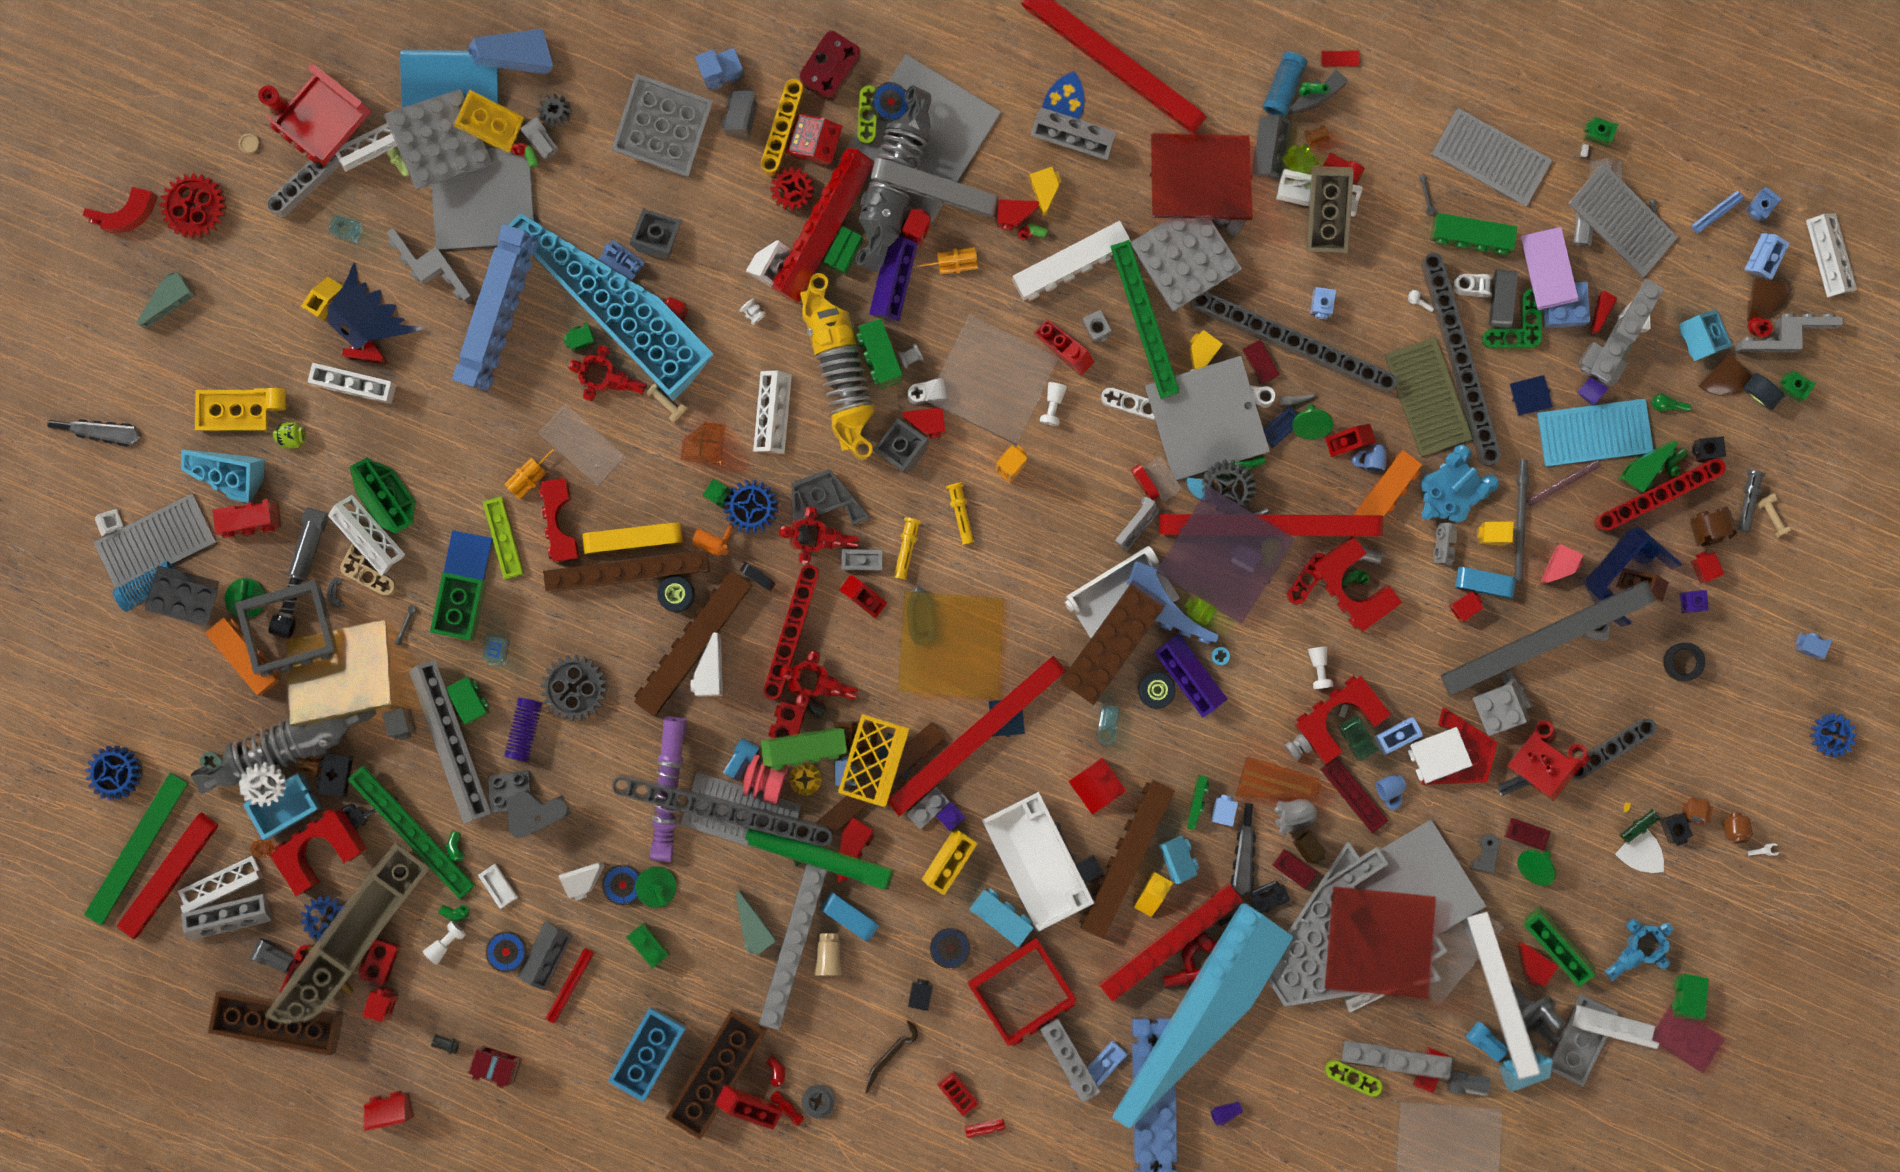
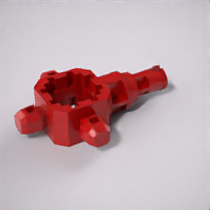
[568,345,647,402]
[779,507,859,564]
[779,651,858,708]

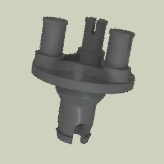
[1510,982,1565,1053]

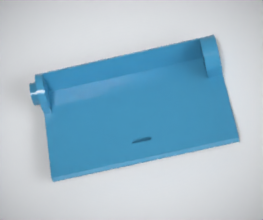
[400,50,500,108]

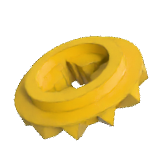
[789,763,822,796]

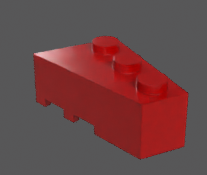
[212,499,281,538]

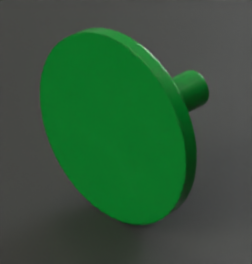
[1292,405,1333,440]
[224,578,265,618]
[1517,850,1556,886]
[635,866,677,908]

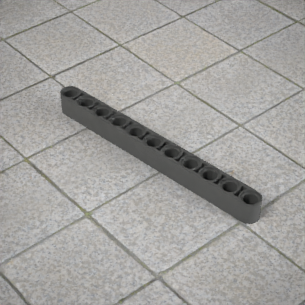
[1421,252,1501,466]
[1191,292,1397,393]
[1440,581,1656,695]
[612,774,832,846]

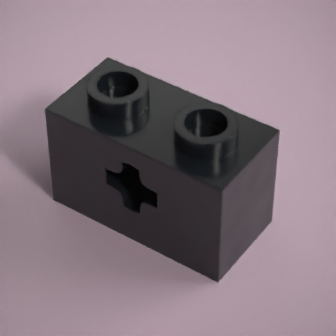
[316,753,354,797]

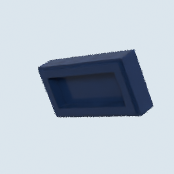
[1263,406,1298,448]

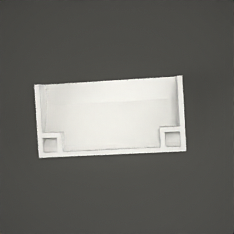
[982,792,1094,931]

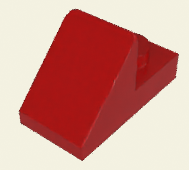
[342,340,387,364]

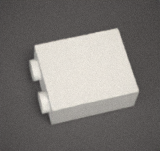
[1408,727,1472,784]

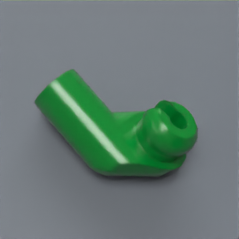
[1666,448,1688,477]
[438,904,470,922]

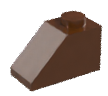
[1616,568,1669,601]

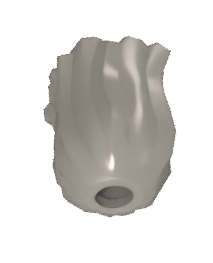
[1274,799,1317,836]

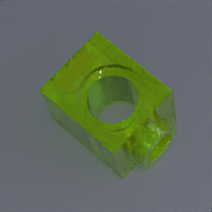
[1282,143,1318,174]
[1183,596,1217,627]

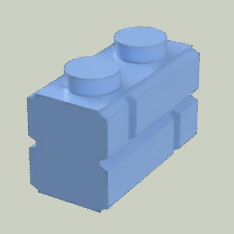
[1744,233,1790,280]
[1374,717,1423,755]

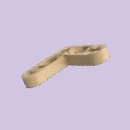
[340,523,396,596]

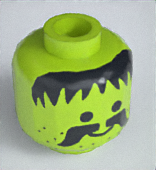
[273,422,305,449]

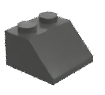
[722,90,758,140]

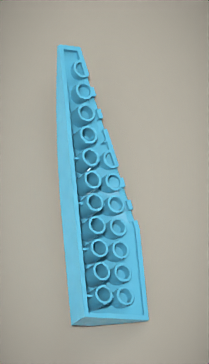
[508,214,714,401]
[1112,904,1293,1129]

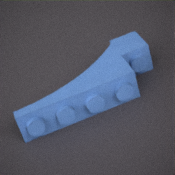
[1127,561,1219,644]

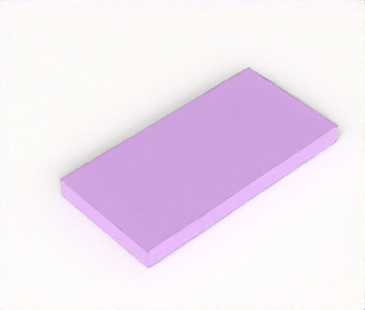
[1521,227,1579,310]

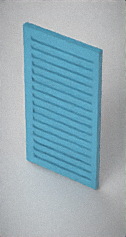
[1537,399,1653,467]

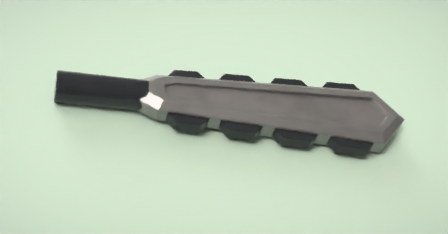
[48,419,142,447]
[1230,803,1256,897]

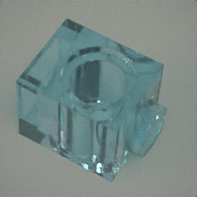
[328,214,363,245]

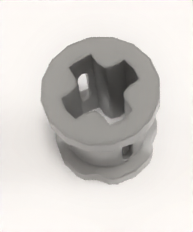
[897,343,923,369]

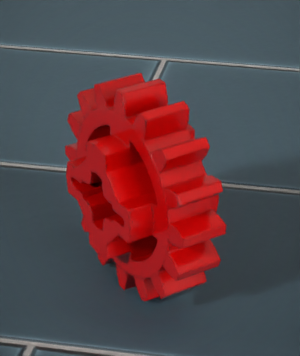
[770,167,814,212]

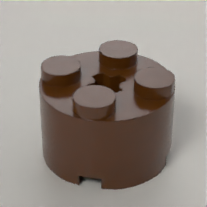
[1690,507,1738,547]

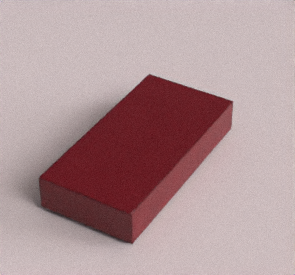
[1242,339,1280,385]
[1504,818,1551,851]
[1272,849,1317,890]

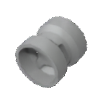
[1284,733,1313,761]

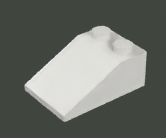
[691,633,723,697]

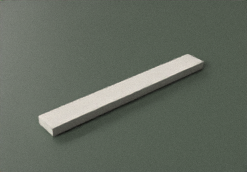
[1467,912,1540,1080]

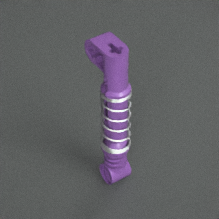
[650,716,687,862]

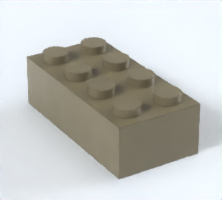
[1306,166,1354,253]

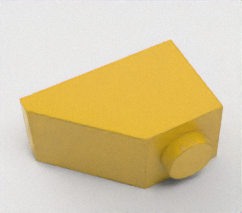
[1029,167,1061,216]
[1189,330,1223,370]
[1477,522,1514,546]
[1133,872,1173,917]

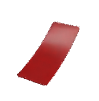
[1321,50,1359,67]

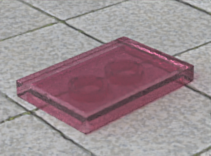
[1652,1004,1725,1074]

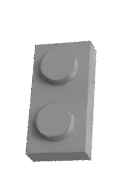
[841,549,883,571]
[906,787,950,829]

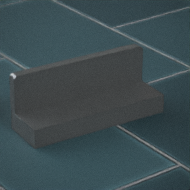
[1252,115,1292,180]
[518,922,573,991]

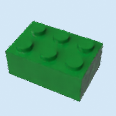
[856,318,903,390]
[430,572,487,642]

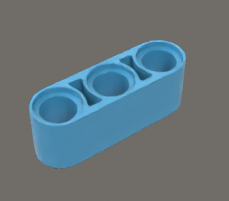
[1455,567,1517,599]
[820,891,880,942]

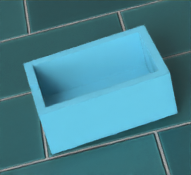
[243,773,323,840]

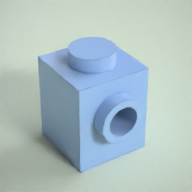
[1310,287,1336,319]
[1211,795,1238,826]

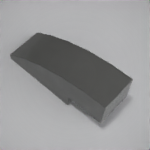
[1288,70,1348,116]

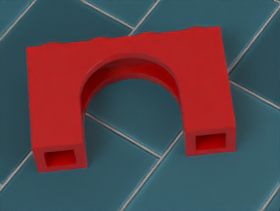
[1312,536,1402,632]
[1294,675,1391,764]
[270,808,368,896]

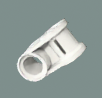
[1452,274,1493,298]
[907,379,947,405]

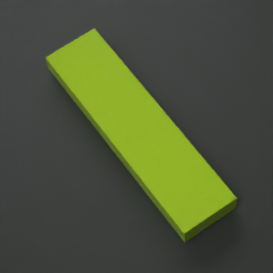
[482,496,524,580]

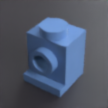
[1746,187,1782,222]
[1795,632,1832,660]
[835,757,857,786]

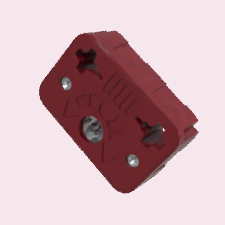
[799,31,861,101]

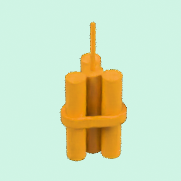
[917,247,978,274]
[504,449,554,500]

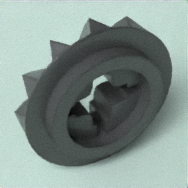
[802,1085,835,1118]

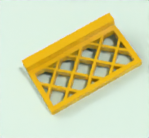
[837,714,910,807]

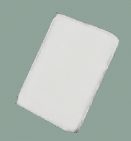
[95,509,124,537]

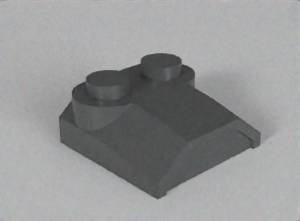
[630,208,682,259]
[873,418,930,473]

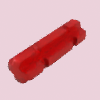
[770,1090,804,1126]
[965,1119,1005,1138]

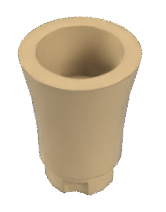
[814,933,843,976]

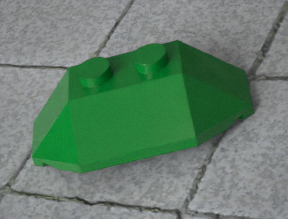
[350,457,416,534]

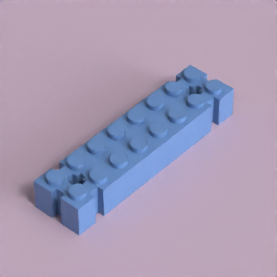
[452,224,538,391]
[1131,1017,1177,1172]

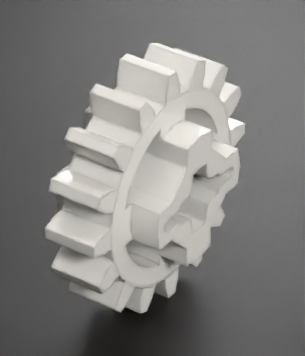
[239,763,286,807]

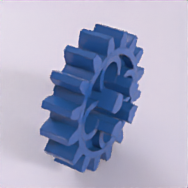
[1810,713,1857,758]
[300,896,343,940]

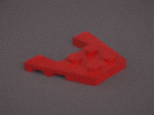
[1422,707,1498,785]

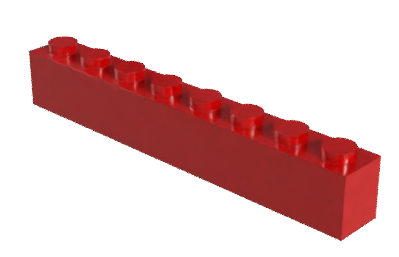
[771,148,875,302]
[1099,883,1243,1002]

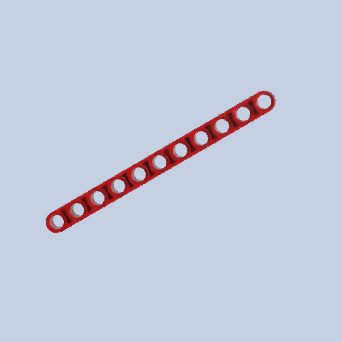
[1021,0,1207,134]
[1159,514,1383,536]
[887,655,1067,817]

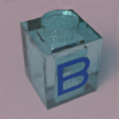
[482,636,510,667]

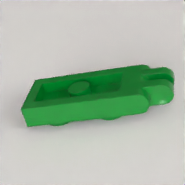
[1187,775,1210,830]

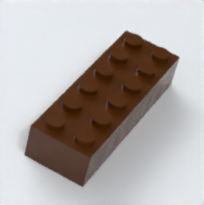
[1060,580,1167,706]
[208,990,344,1055]
[665,1009,767,1140]

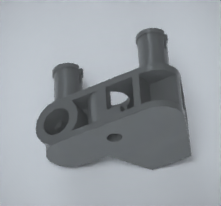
[508,790,572,838]

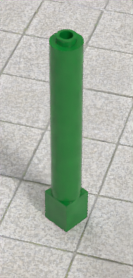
[745,828,895,890]

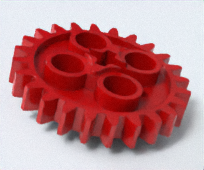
[159,173,227,239]

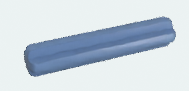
[1691,191,1744,234]

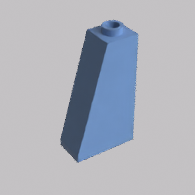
[468,29,553,74]

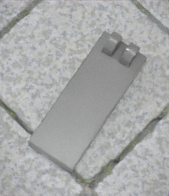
[1115,497,1161,552]

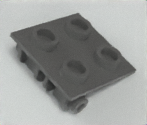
[488,770,530,813]

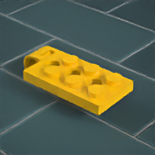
[195,388,286,431]

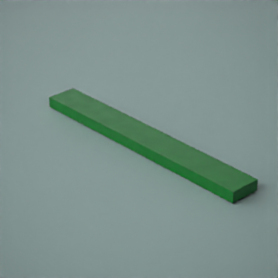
[1110,240,1180,400]
[347,765,475,900]
[84,773,189,925]

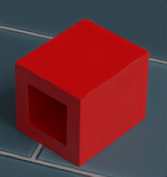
[1690,551,1724,584]
[1448,591,1484,623]

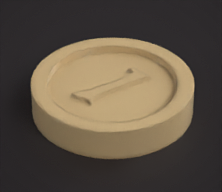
[239,133,260,154]

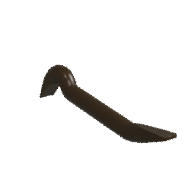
[866,1020,918,1094]

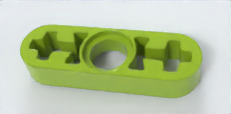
[858,86,878,145]
[1324,1060,1382,1097]

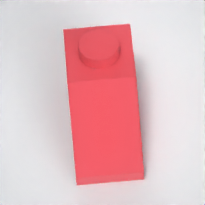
[1540,544,1583,584]

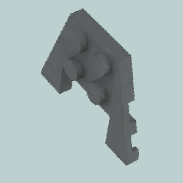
[791,469,869,545]

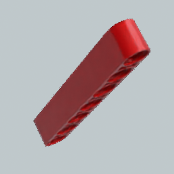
[1594,459,1726,532]
[763,564,819,700]
[116,812,219,940]

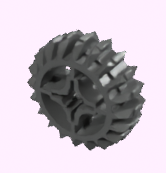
[1202,459,1257,514]

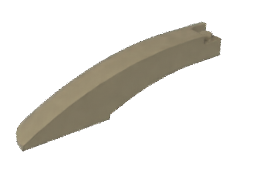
[265,842,429,1024]

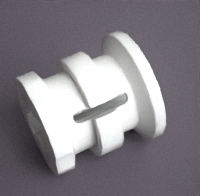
[739,298,766,325]

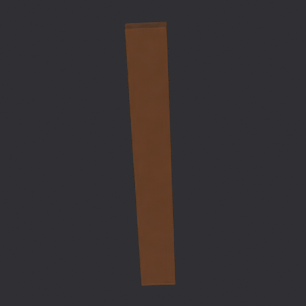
[815,722,945,840]

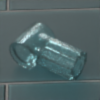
[1096,705,1120,747]

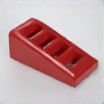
[1590,290,1617,336]
[937,1071,979,1116]

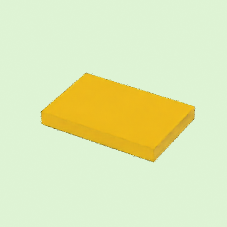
[453,90,525,154]

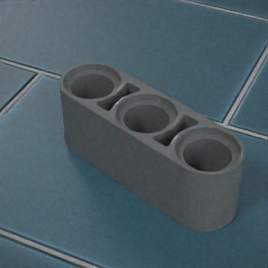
[1489,269,1517,329]

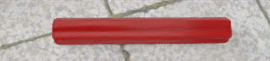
[546,948,594,1023]

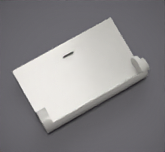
[1064,546,1180,639]

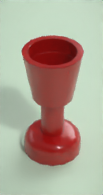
[258,85,288,115]

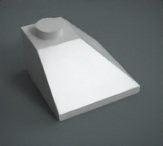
[746,240,791,287]
[559,862,605,901]

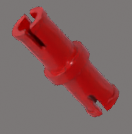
[1163,969,1201,989]

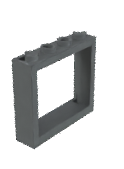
[235,580,338,677]

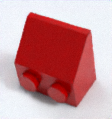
[1068,757,1126,814]
[363,1090,414,1132]

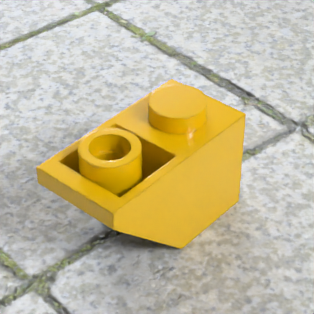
[301,276,343,321]

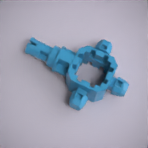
[1604,919,1674,981]

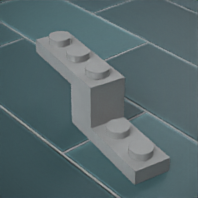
[387,228,474,304]
[1590,279,1664,382]
[1736,314,1843,352]
[1341,1040,1452,1079]

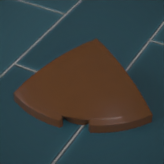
[1747,278,1791,321]
[1698,353,1752,396]
[833,721,877,765]

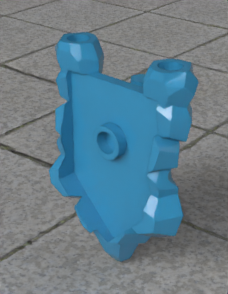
[1420,444,1499,523]

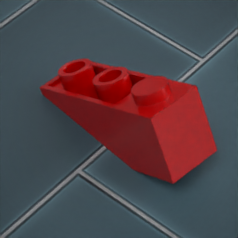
[1034,319,1095,376]
[837,817,875,883]

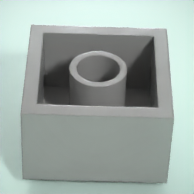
[1473,681,1530,736]

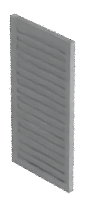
[1431,108,1552,207]
[1568,163,1678,278]
[93,494,217,589]
[680,772,802,858]

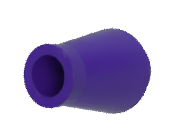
[1210,1101,1243,1126]

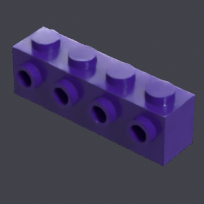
[869,237,918,321]
[1154,634,1228,718]

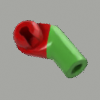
[512,143,539,168]
[1018,223,1048,241]

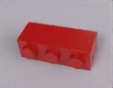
[715,1085,783,1130]

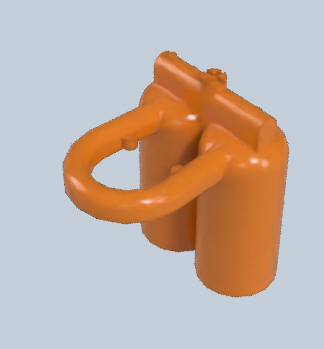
[692,523,733,556]

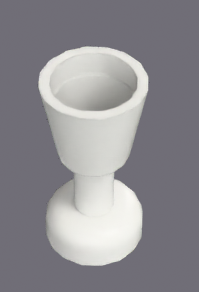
[1039,382,1067,427]
[1307,646,1334,689]
[422,921,466,965]

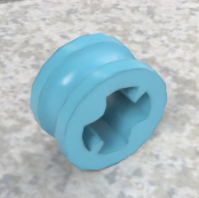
[1211,647,1230,665]

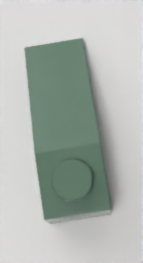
[137,272,196,329]
[736,891,777,956]

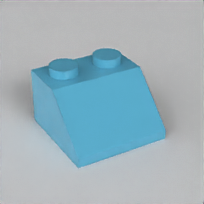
[1678,309,1733,361]
[1158,836,1199,884]

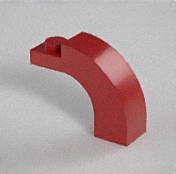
[82,187,157,234]

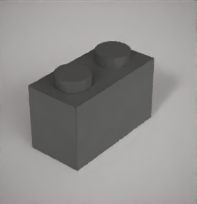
[382,708,417,740]

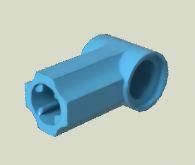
[723,737,760,781]
[1465,1021,1508,1062]

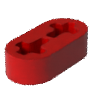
[1130,464,1160,500]

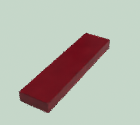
[1320,757,1388,834]

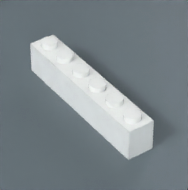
[1012,221,1131,301]

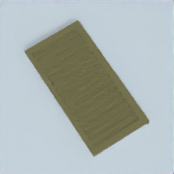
[1384,337,1472,457]

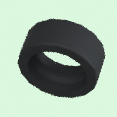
[1663,642,1706,681]

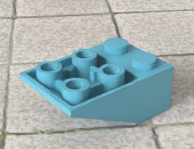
[1499,1052,1552,1092]

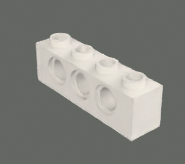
[307,363,396,404]

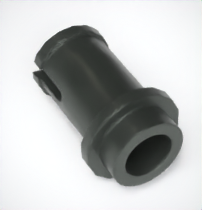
[806,698,827,718]
[431,1034,459,1055]

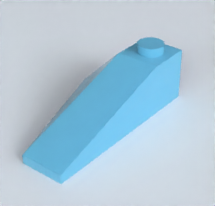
[181,449,265,503]

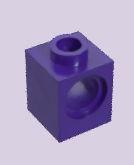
[1679,590,1709,613]

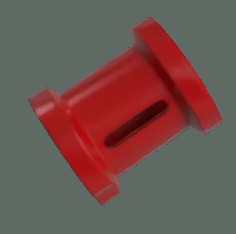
[1747,317,1773,337]

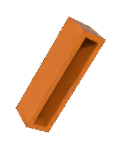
[1353,450,1422,523]
[205,617,281,696]

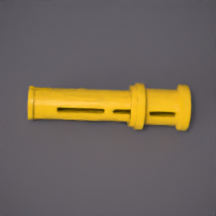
[946,482,975,545]
[894,517,922,580]

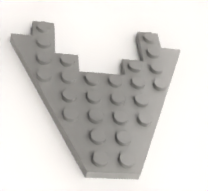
[1268,842,1448,1007]

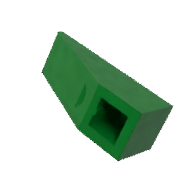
[1618,441,1678,493]

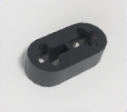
[739,562,776,592]

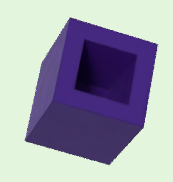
[936,802,965,831]

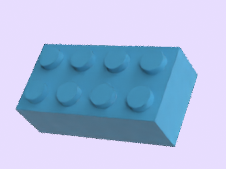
[608,1007,687,1102]

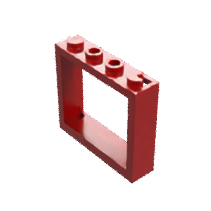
[967,937,1077,1047]

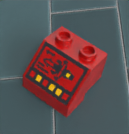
[785,114,843,166]

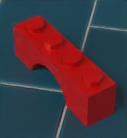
[539,478,580,564]

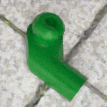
[1298,82,1329,97]
[1342,569,1370,588]
[446,831,464,862]

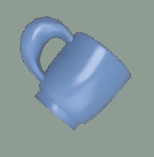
[1352,444,1387,473]
[1375,775,1406,810]

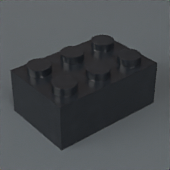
[145,565,219,627]

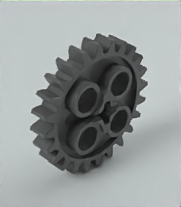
[540,655,608,721]

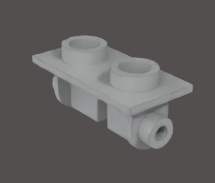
[1433,523,1458,565]

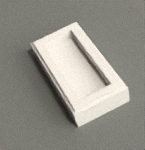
[478,863,518,909]

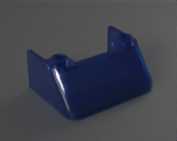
[1585,527,1682,627]

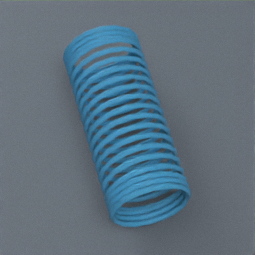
[1262,51,1308,117]
[112,561,175,612]

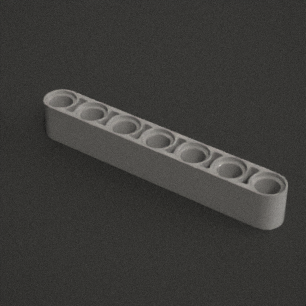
[871,158,999,217]

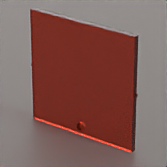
[1149,133,1253,220]
[1325,886,1436,1000]

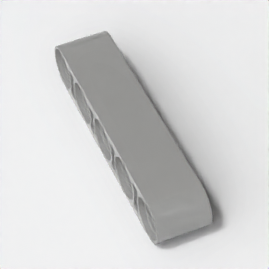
[267,149,349,217]

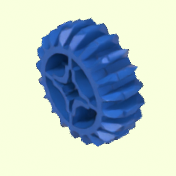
[724,480,779,534]
[85,745,143,800]

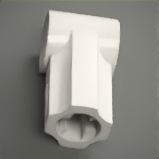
[1250,385,1275,408]

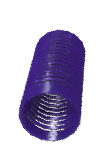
[504,697,543,762]

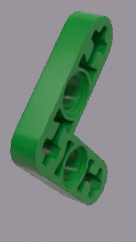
[1481,289,1542,349]

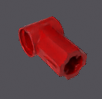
[1323,153,1365,185]

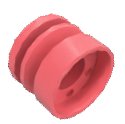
[743,754,789,805]

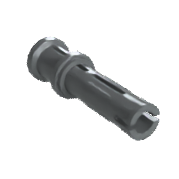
[1737,470,1766,533]

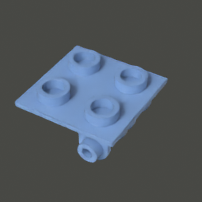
[598,240,645,281]

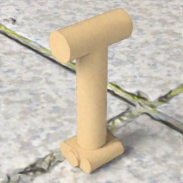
[646,383,688,423]
[1756,493,1791,538]

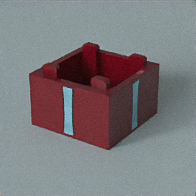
[468,1046,522,1088]

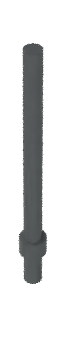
[1514,460,1529,581]

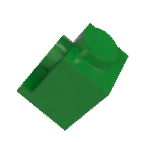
[1584,117,1618,147]
[563,322,596,352]
[1779,370,1816,403]
[703,478,732,509]

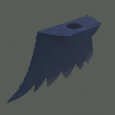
[328,262,425,349]

